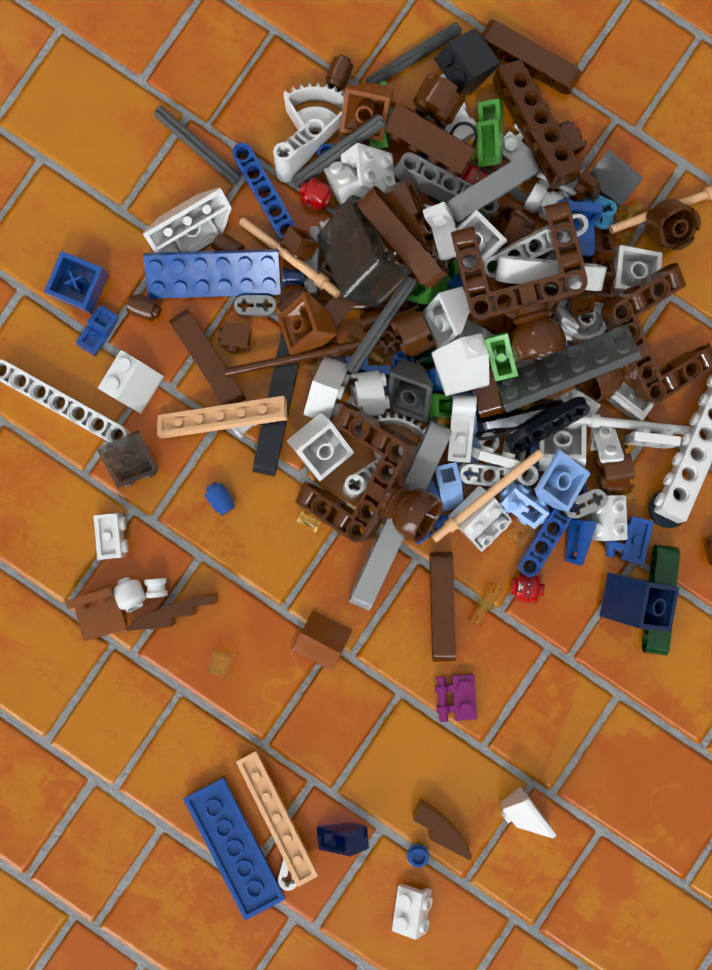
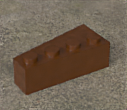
[384,103,478,177]
[384,177,450,284]

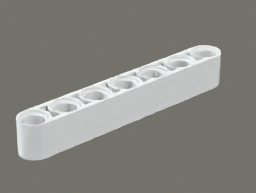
[0,359,131,446]

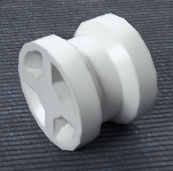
[144,578,168,598]

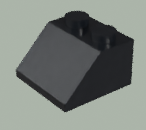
[434,28,501,95]

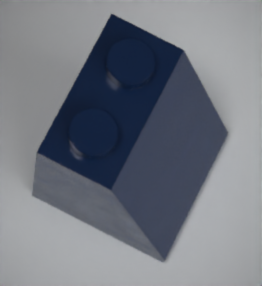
[599,572,680,632]

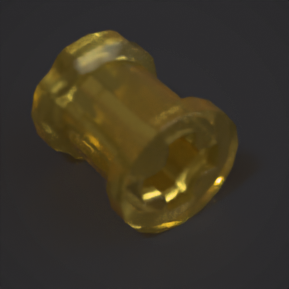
[295,508,321,533]

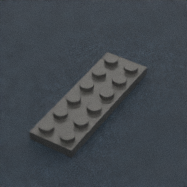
[497,324,642,412]

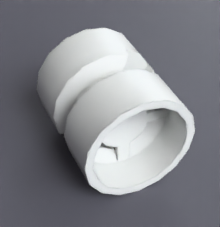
[523,182,564,222]

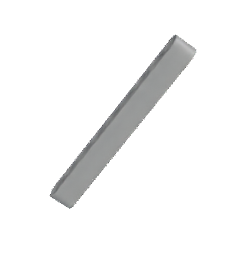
[348,421,452,611]

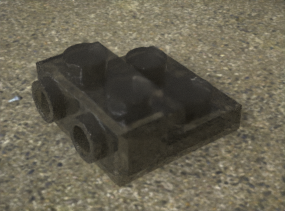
[97,430,159,489]

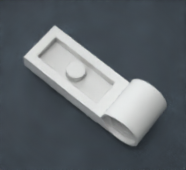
[448,395,477,463]
[471,445,539,485]

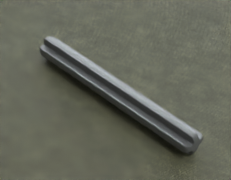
[366,22,462,85]
[154,106,241,185]
[292,114,386,188]
[345,276,417,374]

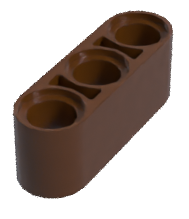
[474,359,503,418]

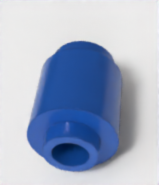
[204,482,236,516]

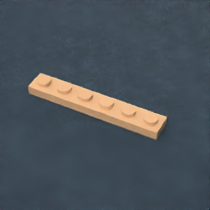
[157,396,287,439]
[236,750,319,887]

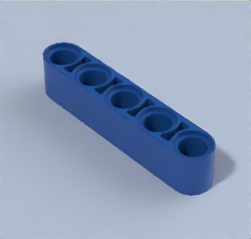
[232,143,296,242]
[517,484,588,577]

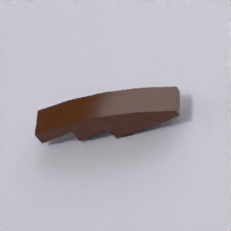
[587,225,616,303]
[126,594,218,631]

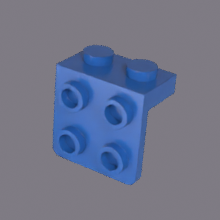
[550,199,603,257]

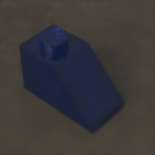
[317,823,369,857]

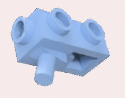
[499,481,550,529]

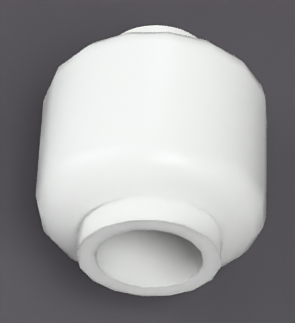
[113,577,146,612]

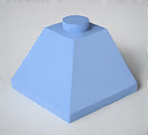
[535,450,590,512]

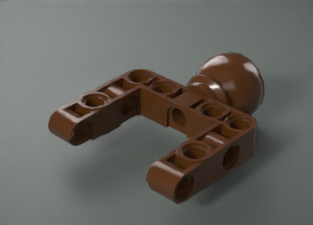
[451,200,588,361]
[579,263,712,403]
[295,402,443,543]

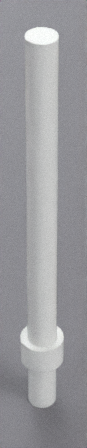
[574,413,691,435]

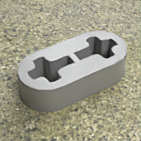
[234,295,277,317]
[564,489,607,519]

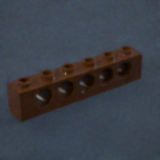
[492,59,582,190]

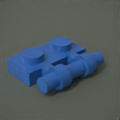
[605,516,654,565]

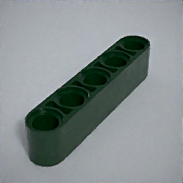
[642,544,680,656]

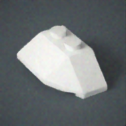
[143,187,232,253]

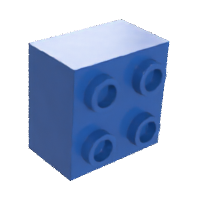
[44,251,109,315]

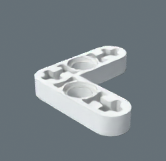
[458,427,526,486]

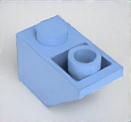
[433,462,463,511]

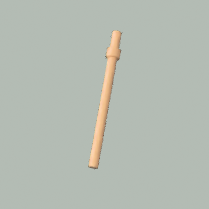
[609,185,712,234]
[239,217,341,298]
[431,449,544,542]

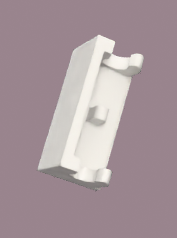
[605,382,654,421]

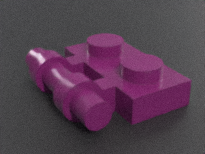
[435,673,477,722]

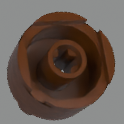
[413,74,466,128]
[646,198,701,250]
[489,204,536,256]
[390,305,436,358]
[593,444,635,493]

